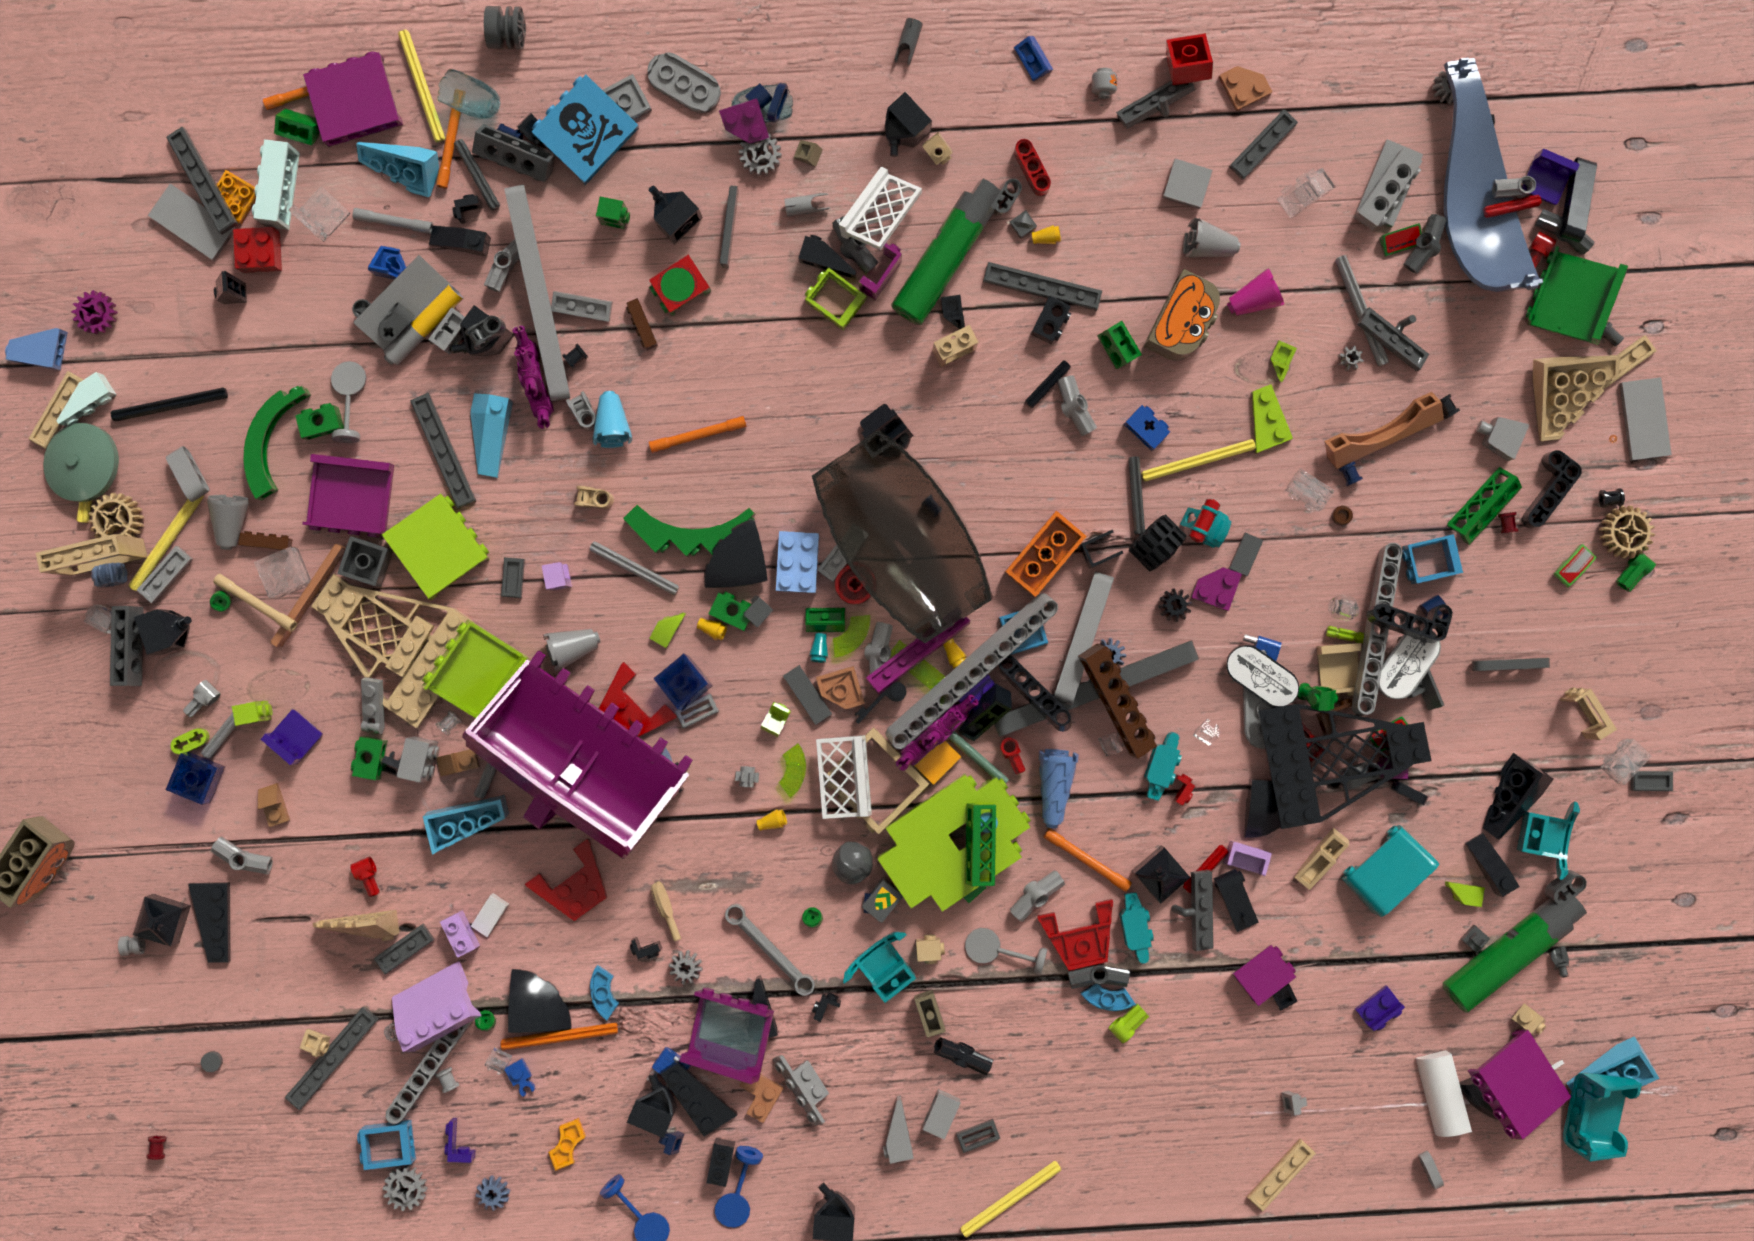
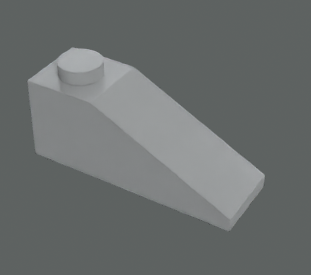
[883,1095,914,1164]

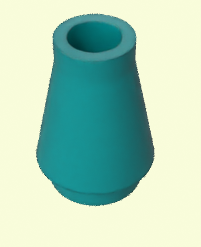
[809,633,828,663]

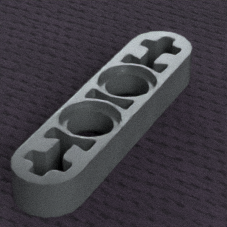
[1472,658,1550,671]

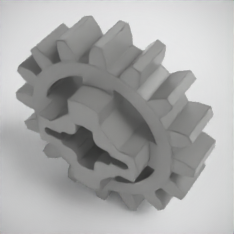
[739,134,782,176]
[383,1165,428,1211]

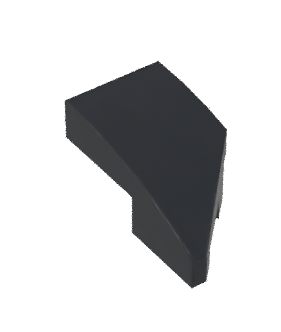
[941,294,965,329]

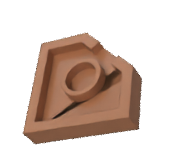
[1219,66,1272,112]
[816,666,865,709]

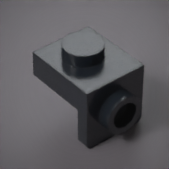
[516,113,543,145]
[452,194,483,224]
[630,937,662,959]
[812,993,841,1022]

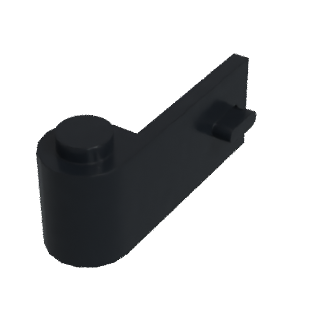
[855,682,907,724]
[1213,869,1259,932]

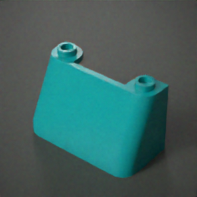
[1341,825,1440,917]
[1563,1073,1642,1162]

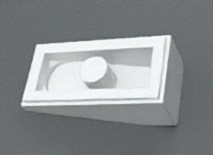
[471,893,509,937]

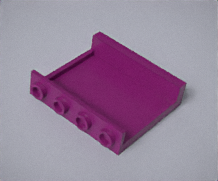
[303,51,403,147]
[302,454,394,538]
[1468,1030,1571,1140]

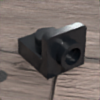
[1273,983,1298,1011]

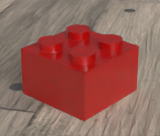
[1166,33,1213,85]
[233,227,282,273]

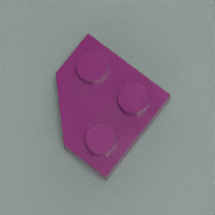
[719,98,769,144]
[1191,567,1242,611]

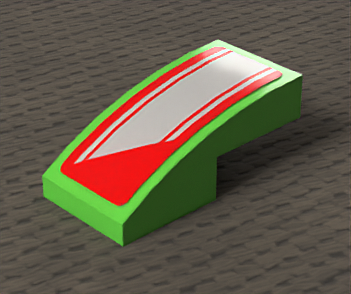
[1554,544,1597,588]

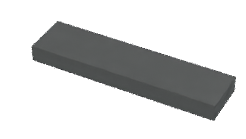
[1229,109,1298,180]
[720,185,739,268]

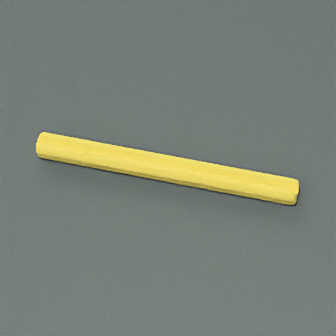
[398,30,445,143]
[1141,439,1256,482]
[128,495,204,591]
[960,1161,1061,1237]

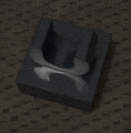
[381,751,401,776]

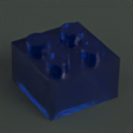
[653,653,713,711]
[165,752,226,805]

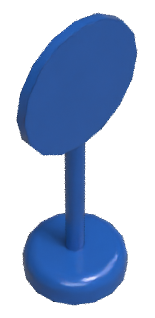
[715,1146,763,1228]
[600,1174,670,1241]

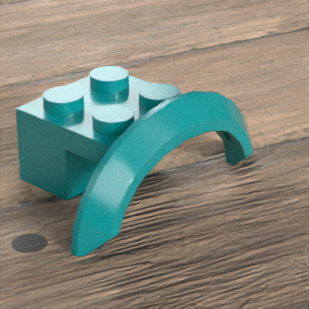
[1517,801,1580,880]
[843,932,916,1003]

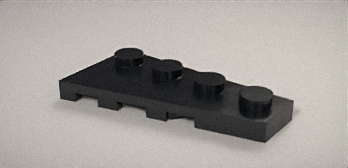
[188,882,231,963]
[660,1061,737,1136]

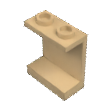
[1317,643,1365,697]

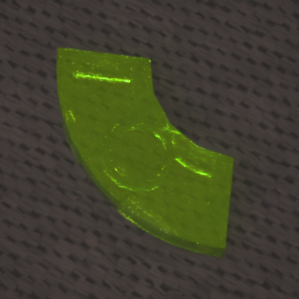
[833,615,870,658]
[778,743,806,798]

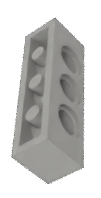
[1354,148,1423,231]

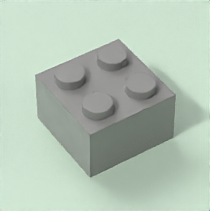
[397,736,440,783]

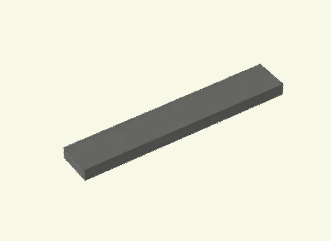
[166,127,238,235]
[983,262,1102,311]
[410,393,477,509]
[284,1006,379,1110]

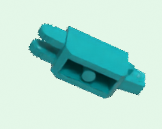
[1144,732,1182,801]
[1119,892,1154,964]

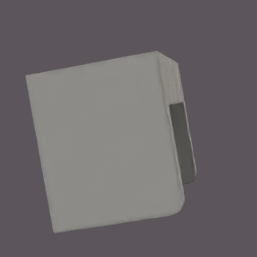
[922,1089,961,1140]

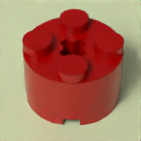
[835,564,875,605]

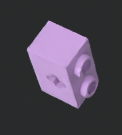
[440,910,480,958]

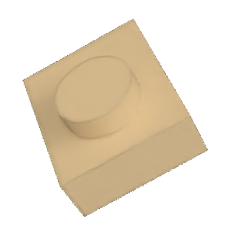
[1512,1004,1546,1037]
[300,1029,330,1057]

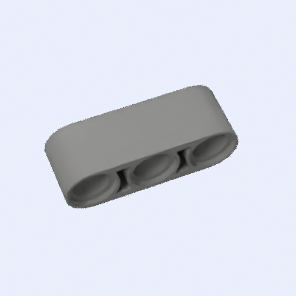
[166,446,210,502]

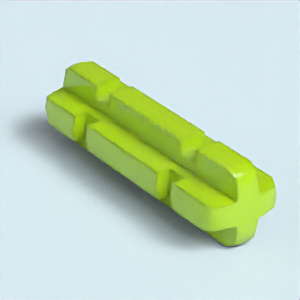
[1326,626,1364,643]

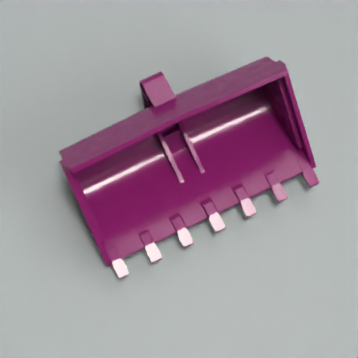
[462,651,693,859]

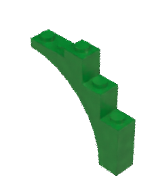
[623,505,756,557]

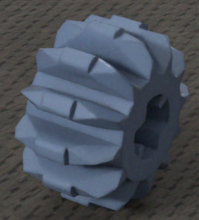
[91,562,128,588]
[1100,638,1126,669]
[476,1175,510,1211]

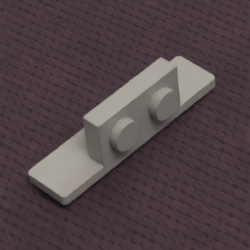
[772,1055,829,1126]

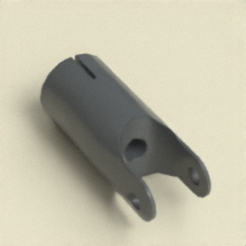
[895,18,923,66]

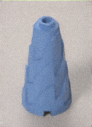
[1038,749,1079,828]

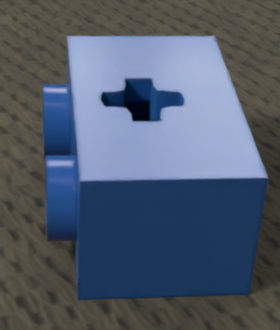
[1123,405,1170,451]

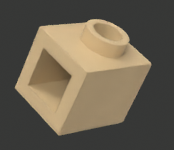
[922,132,953,165]
[916,934,945,964]

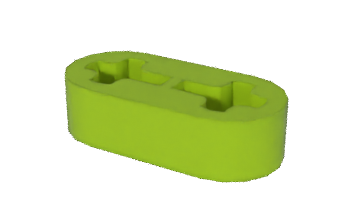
[170,728,210,754]

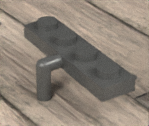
[1116,81,1195,129]
[1357,307,1429,371]
[1171,870,1214,951]

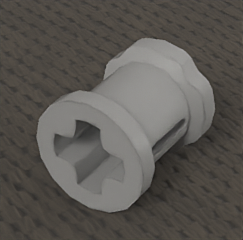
[435,1067,459,1093]

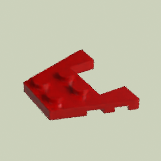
[598,662,677,737]
[525,838,607,921]
[1037,899,1113,971]

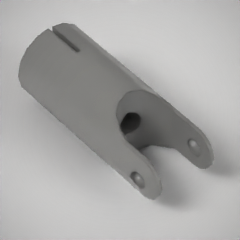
[784,193,830,217]

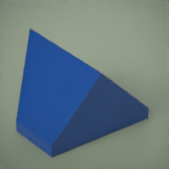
[368,246,406,280]

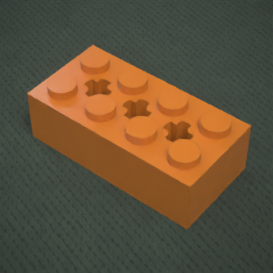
[1004,511,1087,598]

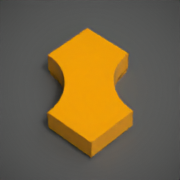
[548,1118,586,1171]

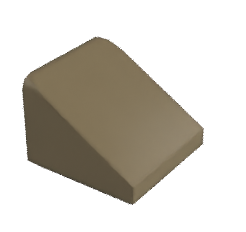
[794,140,822,166]

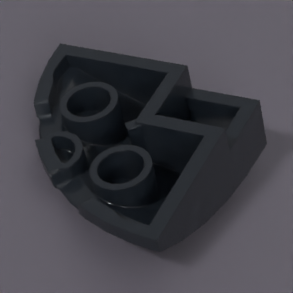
[704,519,768,588]
[1244,779,1281,838]
[508,969,572,1033]

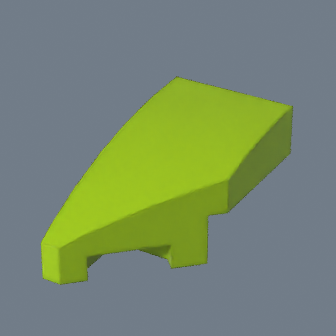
[1270,340,1297,382]
[649,612,686,648]
[1445,881,1485,907]

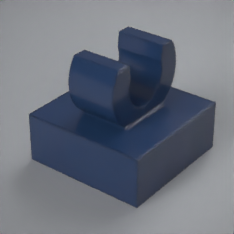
[658,1131,685,1155]

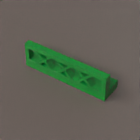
[1447,467,1522,545]
[965,803,996,886]

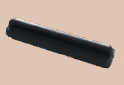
[1025,360,1071,408]

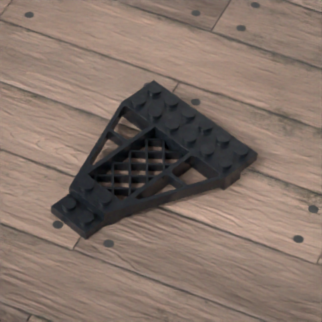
[1258,704,1432,829]

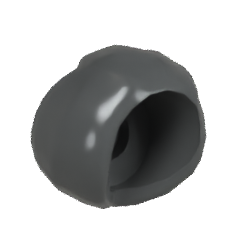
[832,842,873,884]

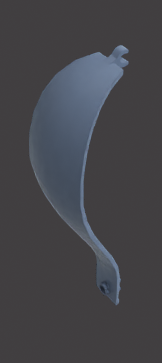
[1443,57,1543,292]

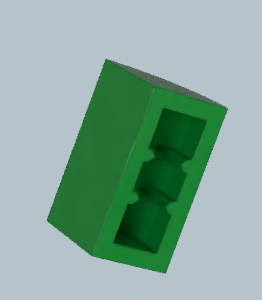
[274,109,320,145]

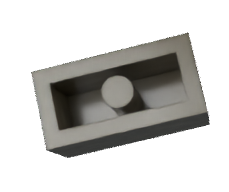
[914,989,946,1038]

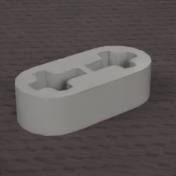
[1418,1151,1444,1190]

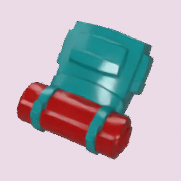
[1180,499,1232,548]

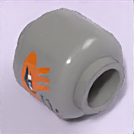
[1091,68,1117,99]

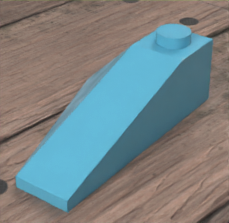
[356,142,439,197]
[470,393,513,478]
[1567,1036,1660,1091]

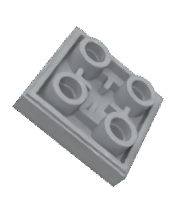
[1163,159,1213,209]

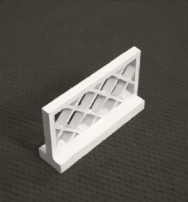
[839,167,922,250]
[816,735,872,819]

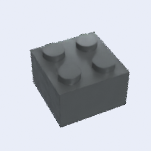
[337,536,393,587]

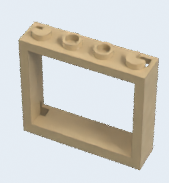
[36,534,147,576]
[824,727,929,834]

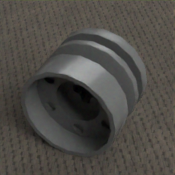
[484,6,526,49]

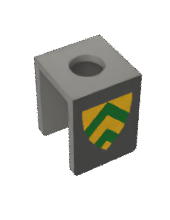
[862,877,903,923]

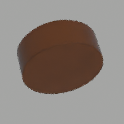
[1332,505,1353,526]

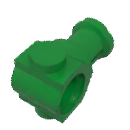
[1297,683,1338,711]

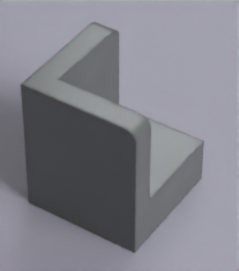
[743,595,773,627]

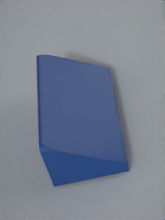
[1014,36,1053,81]

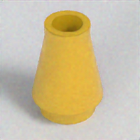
[1032,225,1061,244]
[697,618,727,640]
[943,638,967,669]
[756,809,787,831]

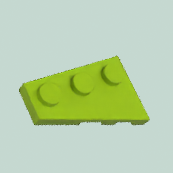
[1251,384,1293,454]

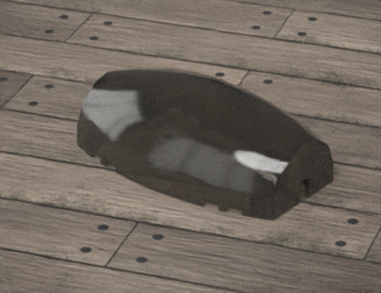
[812,430,993,643]

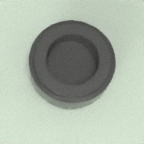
[201,1051,223,1072]

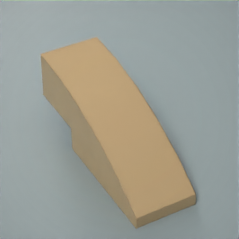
[1294,828,1349,890]

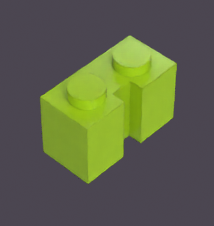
[232,701,273,726]

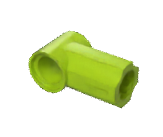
[1108,1003,1149,1044]

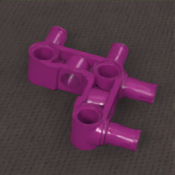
[512,325,554,429]
[896,695,978,771]

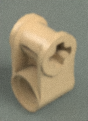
[574,486,614,509]

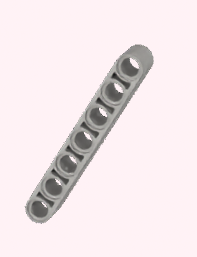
[1054,571,1114,705]
[385,1021,473,1124]

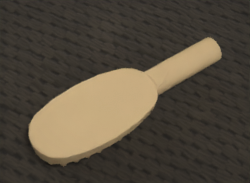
[651,881,681,941]

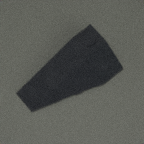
[1483,753,1554,840]

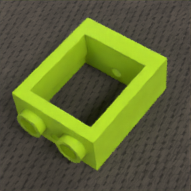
[805,268,867,330]

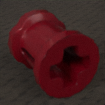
[1498,512,1519,534]
[146,1135,167,1160]

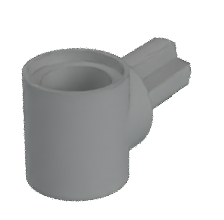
[183,680,221,717]

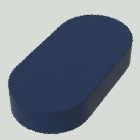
[767,83,788,123]

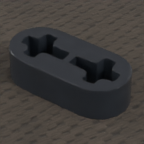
[1390,780,1429,806]

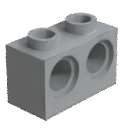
[428,308,465,355]

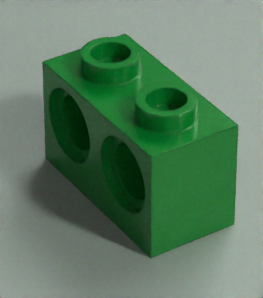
[596,196,630,229]
[1097,321,1142,369]

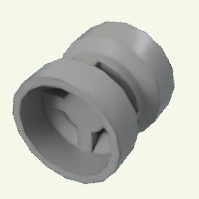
[118,936,146,956]

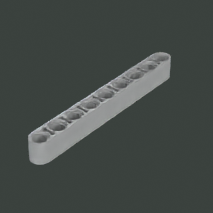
[1352,543,1402,716]

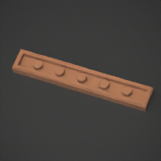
[271,544,346,647]

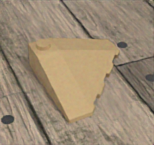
[1533,355,1620,441]
[313,910,399,941]

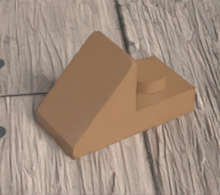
[436,749,480,776]
[258,783,290,827]

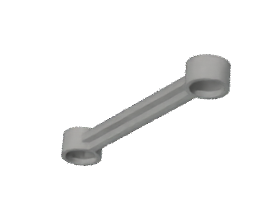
[725,903,815,996]

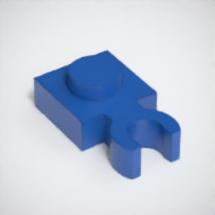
[504,1058,536,1097]

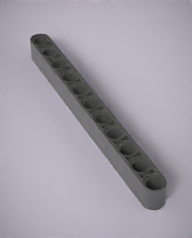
[994,641,1199,737]

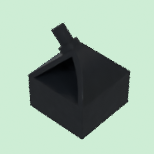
[885,92,932,157]
[649,185,703,245]
[452,305,513,356]
[134,609,192,655]
[1132,845,1191,904]
[133,894,191,947]
[626,1073,677,1138]
[813,1182,855,1241]

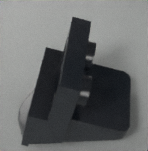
[860,404,914,459]

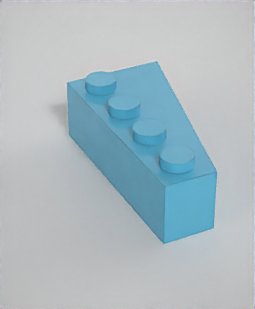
[423,795,509,855]

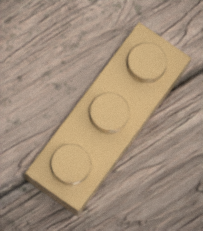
[385,616,435,677]

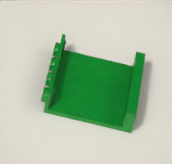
[1526,246,1628,345]

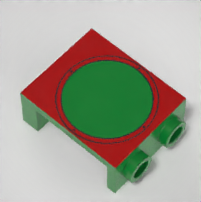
[649,254,711,316]

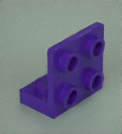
[1521,148,1580,205]
[260,709,323,765]

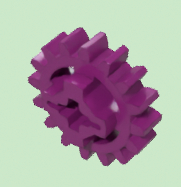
[71,290,118,334]

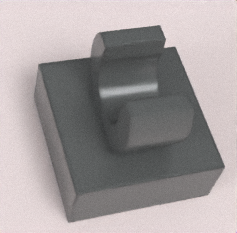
[1461,924,1490,953]

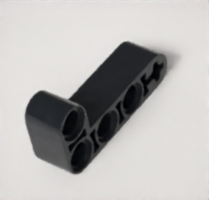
[1522,450,1582,528]
[1366,604,1453,643]

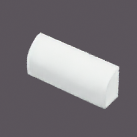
[1415,1050,1472,1137]

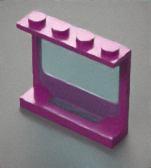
[680,988,774,1084]

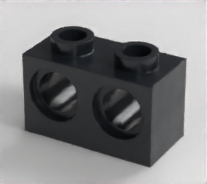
[1031,296,1072,344]
[706,1138,735,1187]

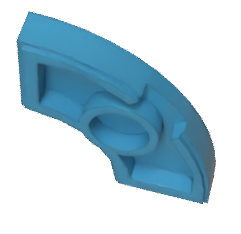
[590,965,619,1021]
[1081,983,1136,1011]

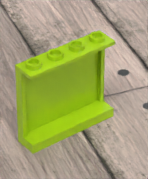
[382,493,490,600]
[422,619,529,718]

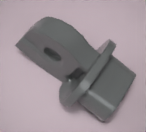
[1551,946,1569,978]

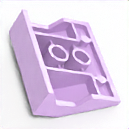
[392,961,481,1052]

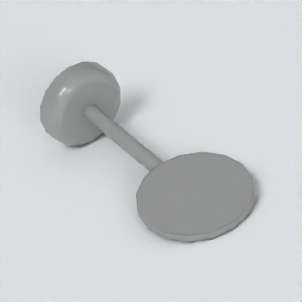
[331,361,367,443]
[965,928,1048,976]

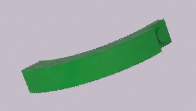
[243,386,311,501]

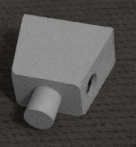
[1476,417,1529,461]

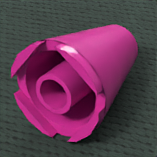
[1227,268,1285,316]

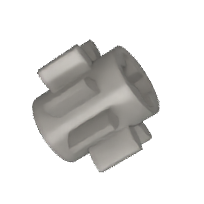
[1338,346,1364,371]
[735,766,759,787]

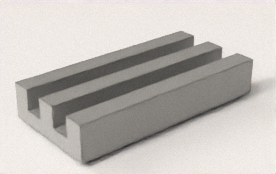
[675,694,719,728]

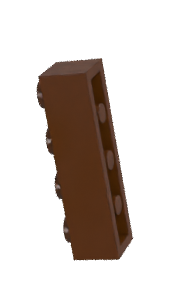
[626,298,658,350]
[239,531,293,551]

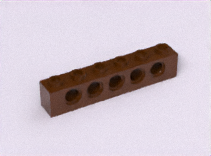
[1078,644,1157,759]

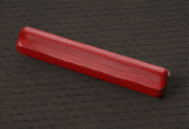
[1483,195,1542,218]
[1183,845,1228,893]

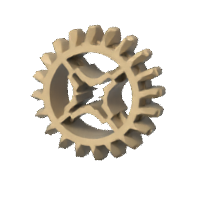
[87,493,145,538]
[1599,505,1656,559]

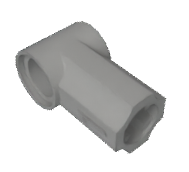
[1492,176,1536,198]

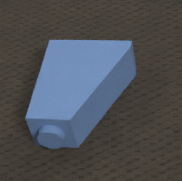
[5,328,68,371]

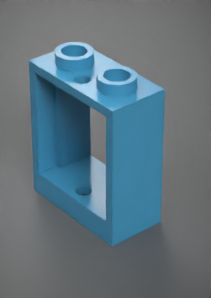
[1402,534,1463,584]
[357,1120,416,1170]

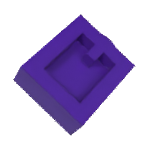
[445,1118,476,1163]

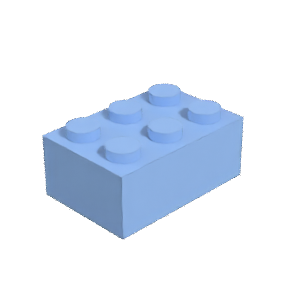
[776,531,819,594]

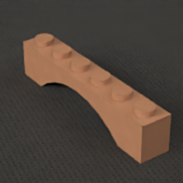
[1324,392,1444,469]

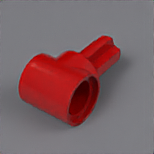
[1530,231,1557,269]
[1000,737,1026,775]
[350,856,380,897]

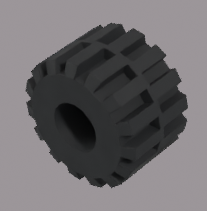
[1128,514,1187,572]

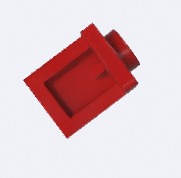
[1174,773,1195,806]

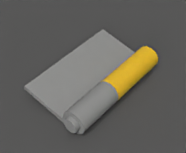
[353,255,464,365]

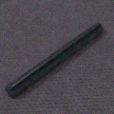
[110,387,228,421]

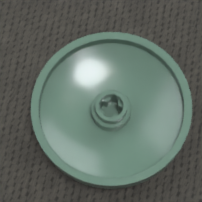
[43,423,119,502]

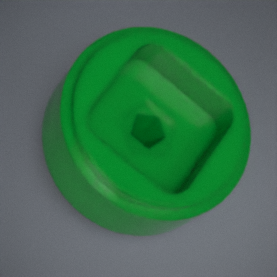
[210,591,231,612]
[802,907,823,928]
[475,1010,496,1032]

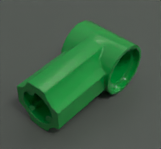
[1615,553,1656,592]

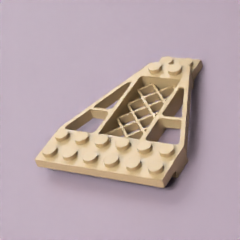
[311,574,479,728]

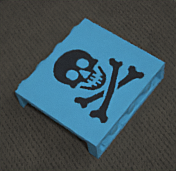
[532,74,639,185]

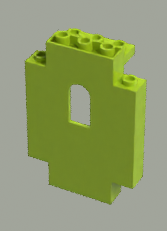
[877,773,1031,912]

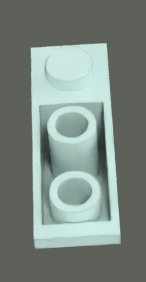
[56,372,117,426]

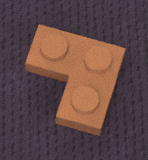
[739,1074,783,1123]

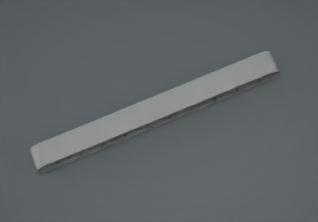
[504,185,571,402]
[886,593,1058,749]

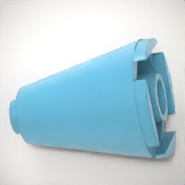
[593,391,633,448]

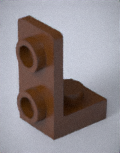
[1316,699,1352,735]

